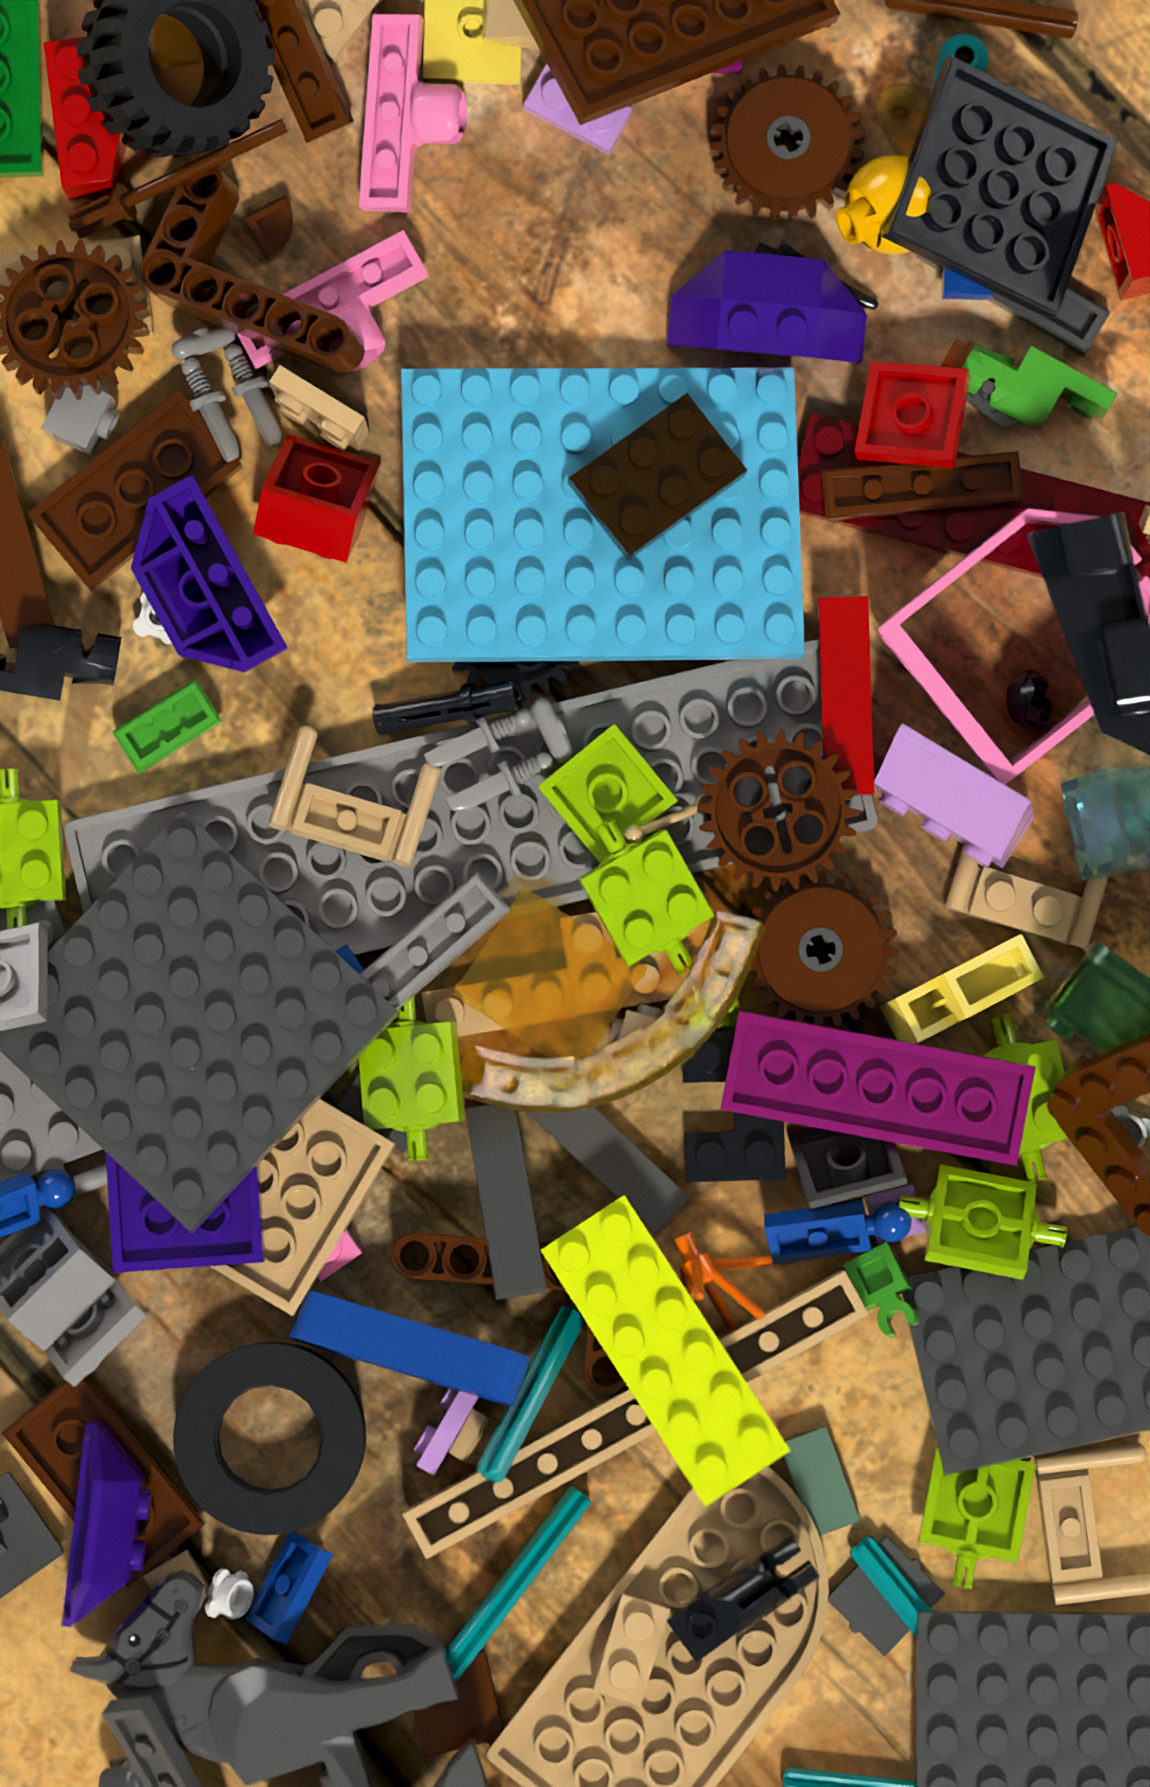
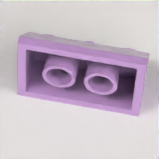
[874,723,1034,868]

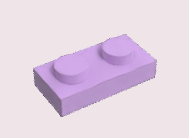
[524,63,633,155]
[414,1388,478,1476]

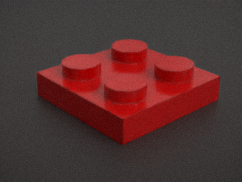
[854,361,971,468]

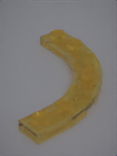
[460,910,765,1113]

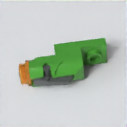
[940,338,1118,430]

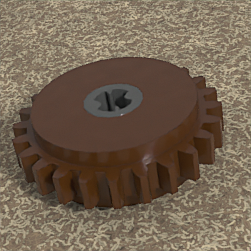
[710,64,866,222]
[740,872,899,1028]

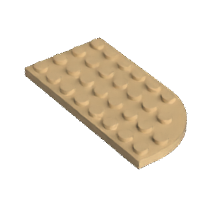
[484,1466,829,1787]

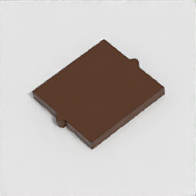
[413,1651,503,1758]

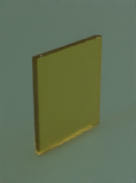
[453,887,647,1076]

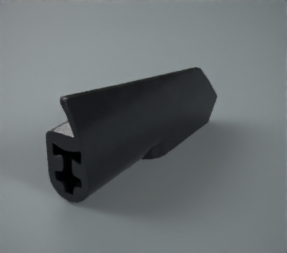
[1028,512,1150,755]

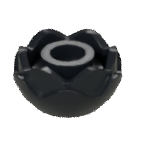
[1006,670,1053,731]

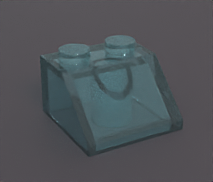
[1061,767,1150,880]

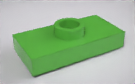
[112,679,223,774]

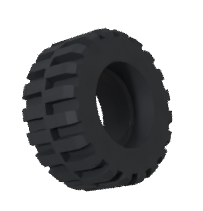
[77,0,275,158]

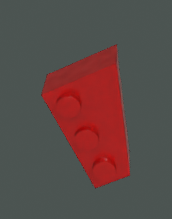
[43,37,127,200]

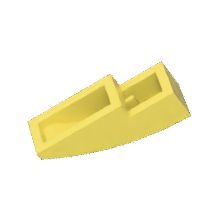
[880,934,1044,1044]

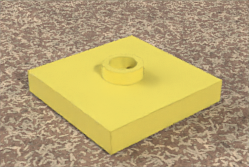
[423,0,522,85]

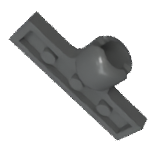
[98,1696,203,1787]

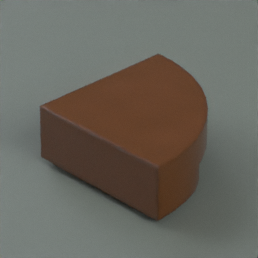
[243,195,293,264]

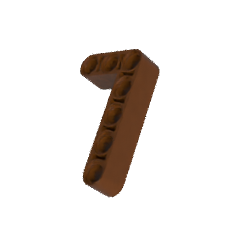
[139,166,365,373]
[392,1233,626,1394]

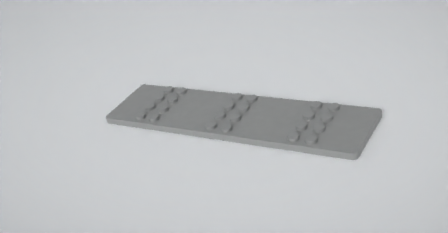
[64,639,877,956]

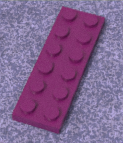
[720,1010,1036,1166]

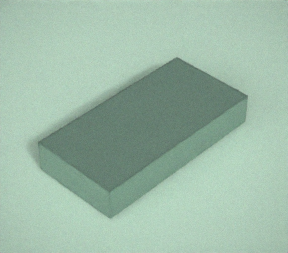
[784,1426,860,1536]

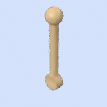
[624,794,712,843]

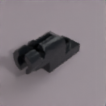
[0,623,122,701]
[667,1534,821,1663]

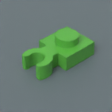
[843,1242,919,1338]

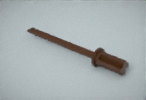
[67,118,290,239]

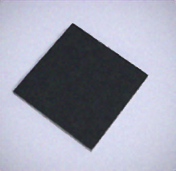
[881,56,1118,319]

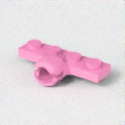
[359,14,467,212]
[236,230,428,373]

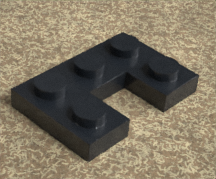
[682,1032,786,1182]

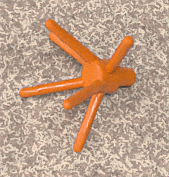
[674,1231,773,1330]

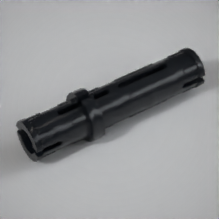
[372,678,523,736]

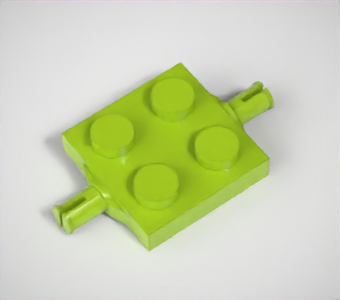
[0,769,66,930]
[577,818,715,975]
[358,996,465,1162]
[981,1014,1068,1182]
[897,1164,1067,1280]
[917,1444,1036,1589]

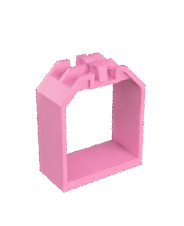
[875,509,1150,785]

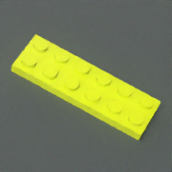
[540,1195,791,1507]

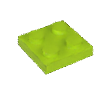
[537,724,678,864]

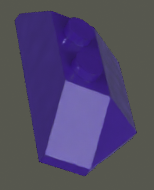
[667,250,867,363]
[131,475,288,673]
[61,1420,152,1627]

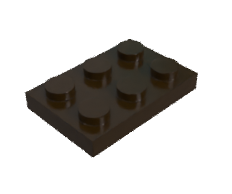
[568,393,747,560]

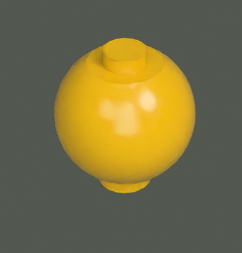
[836,155,932,255]

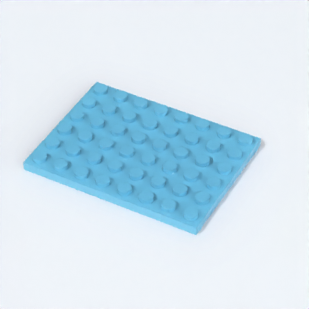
[401,368,805,662]

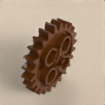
[0,240,150,400]
[697,729,860,891]

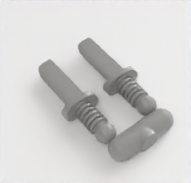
[171,326,282,462]
[423,697,574,812]

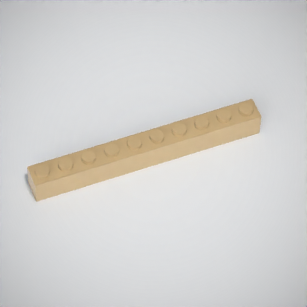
[402,1269,869,1559]

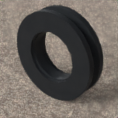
[173,1342,366,1535]

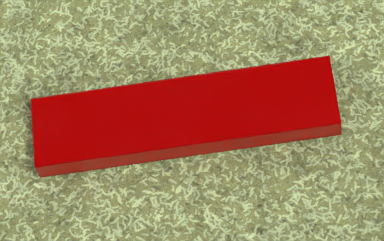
[818,596,875,796]

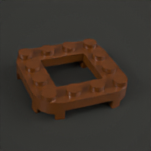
[1047,1030,1150,1236]

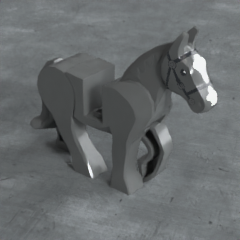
[70,1570,489,1787]

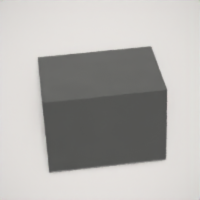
[787,1127,907,1209]

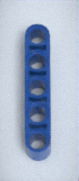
[289,1290,530,1407]

